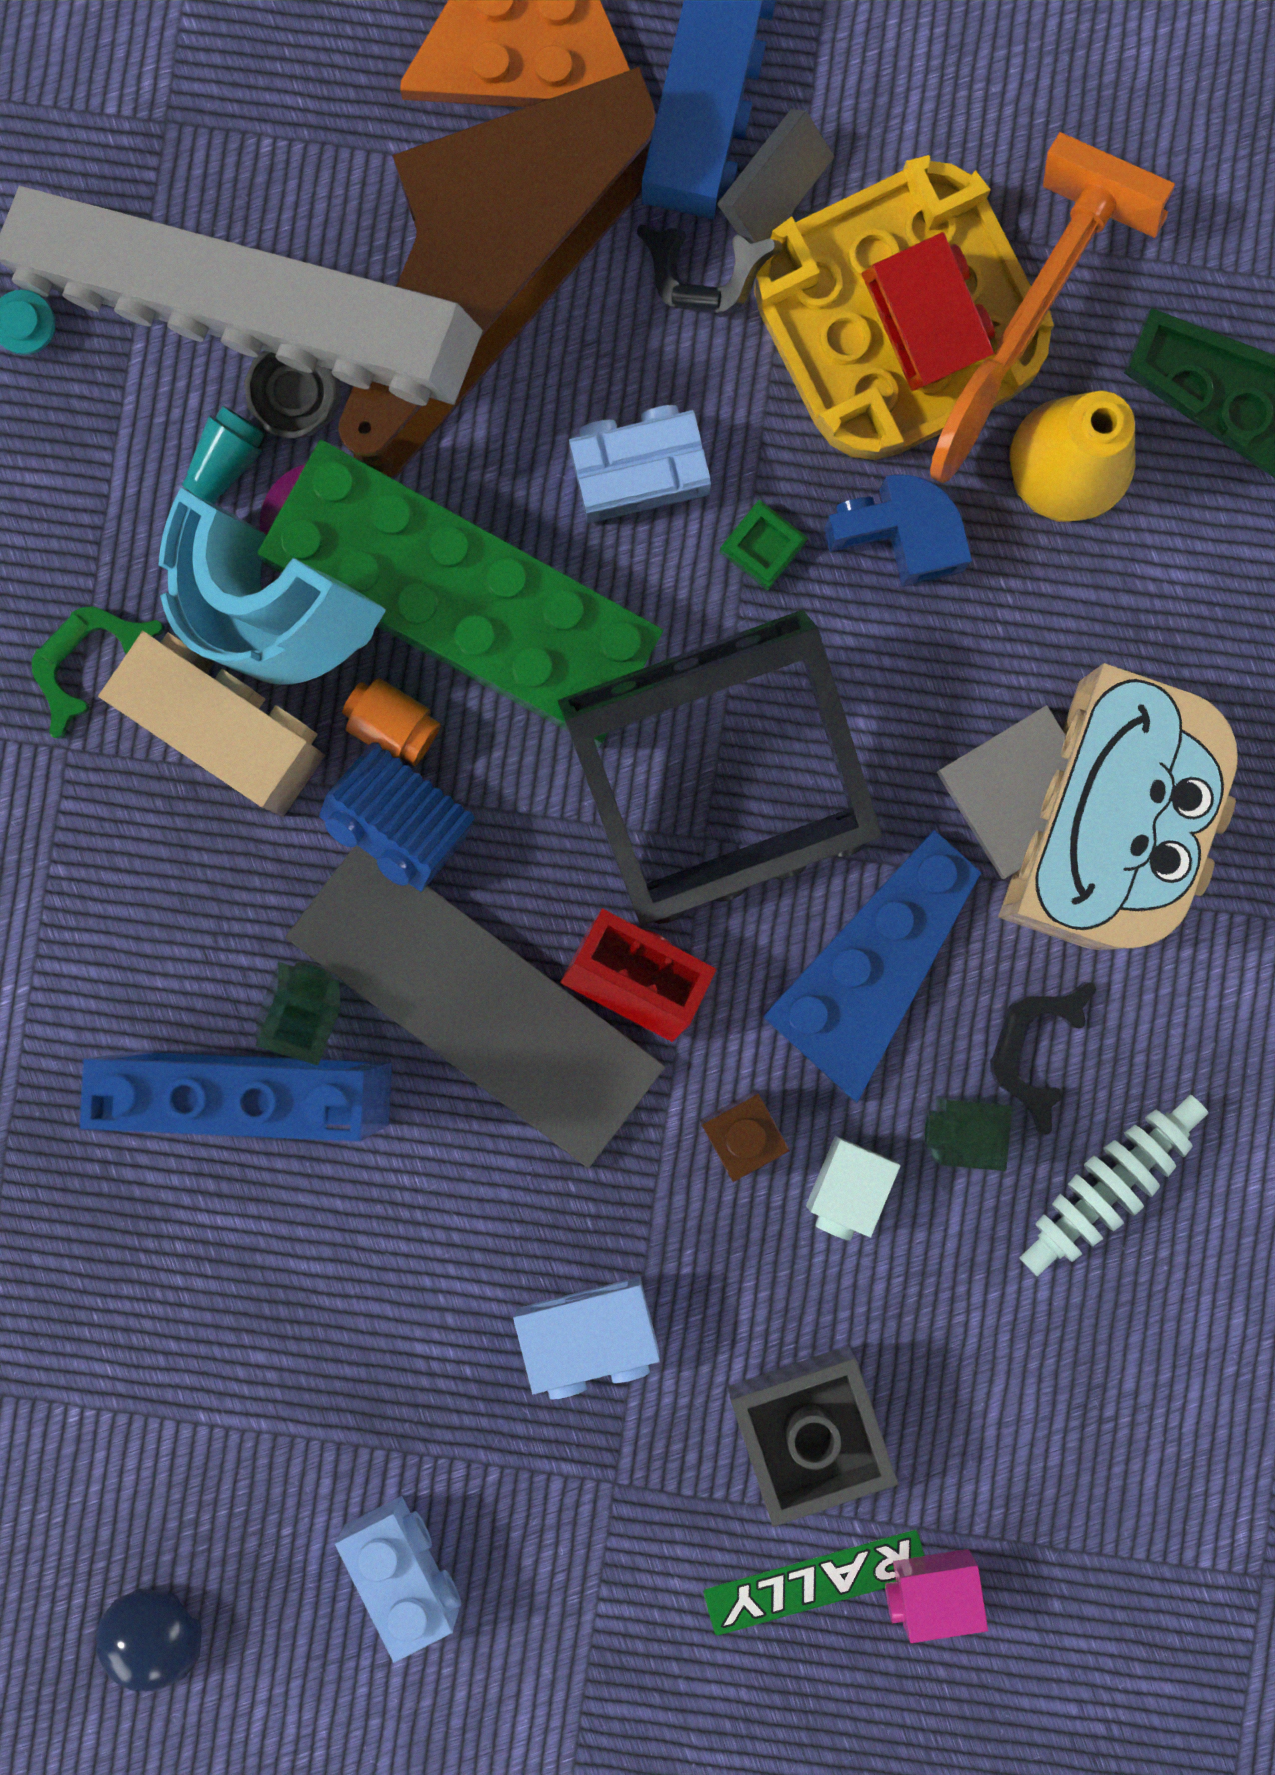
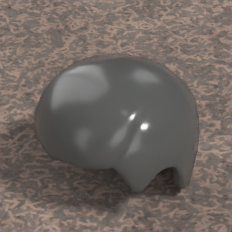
[244,350,341,439]

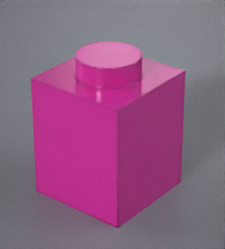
[885,1549,988,1643]

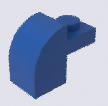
[824,474,972,587]

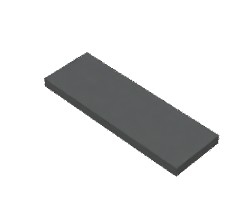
[285,845,666,1169]

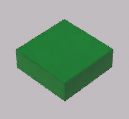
[719,500,808,591]

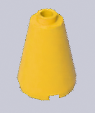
[1009,391,1135,522]

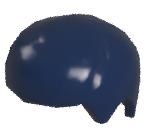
[95,1589,202,1692]

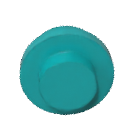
[0,290,56,355]

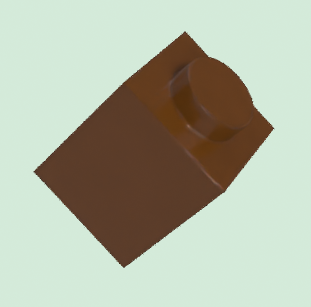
[699,1090,790,1182]

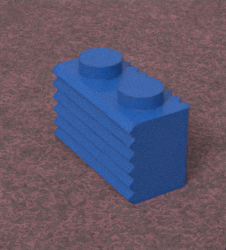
[319,742,475,892]

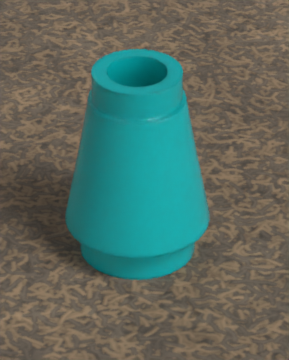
[182,406,266,504]

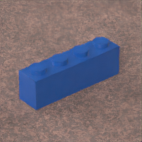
[642,0,777,220]

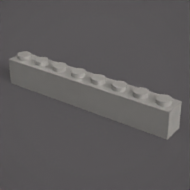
[0,186,483,406]

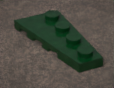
[1124,308,1275,478]

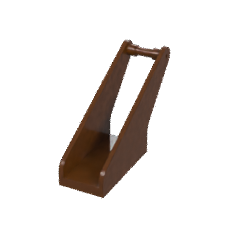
[338,67,655,479]

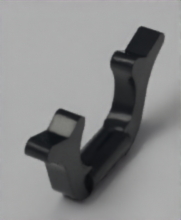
[637,225,783,314]
[990,982,1096,1134]

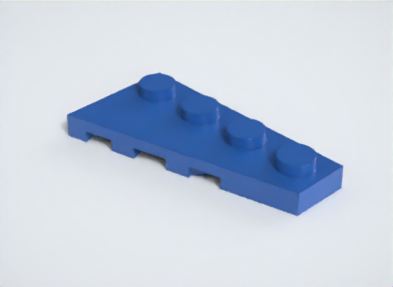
[762,829,982,1103]

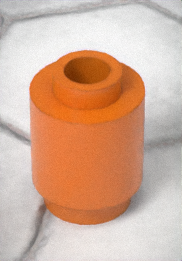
[342,678,441,766]

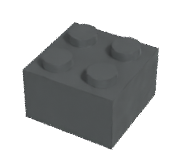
[728,1345,898,1527]

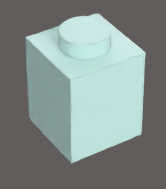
[806,1136,901,1241]

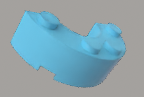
[158,487,386,685]

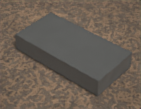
[717,108,835,243]

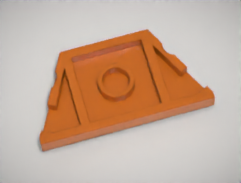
[400,0,630,107]

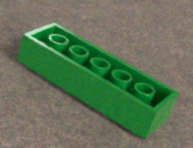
[257,439,664,748]

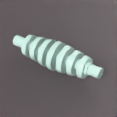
[1019,1095,1208,1277]

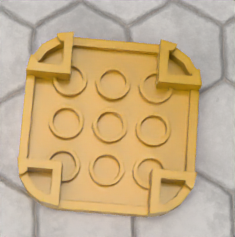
[754,155,1054,460]

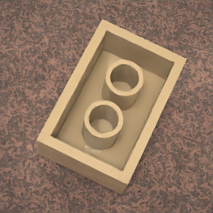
[98,631,326,817]

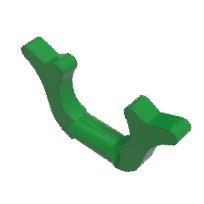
[32,606,165,739]

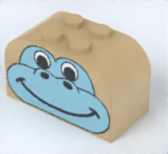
[998,663,1238,950]

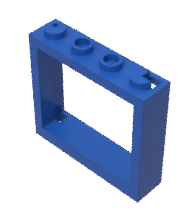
[80,1051,392,1142]

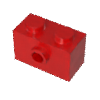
[861,232,995,392]
[560,908,717,1042]

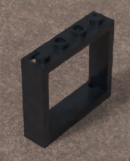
[557,609,882,927]

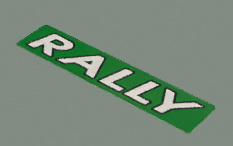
[703,1530,924,1636]

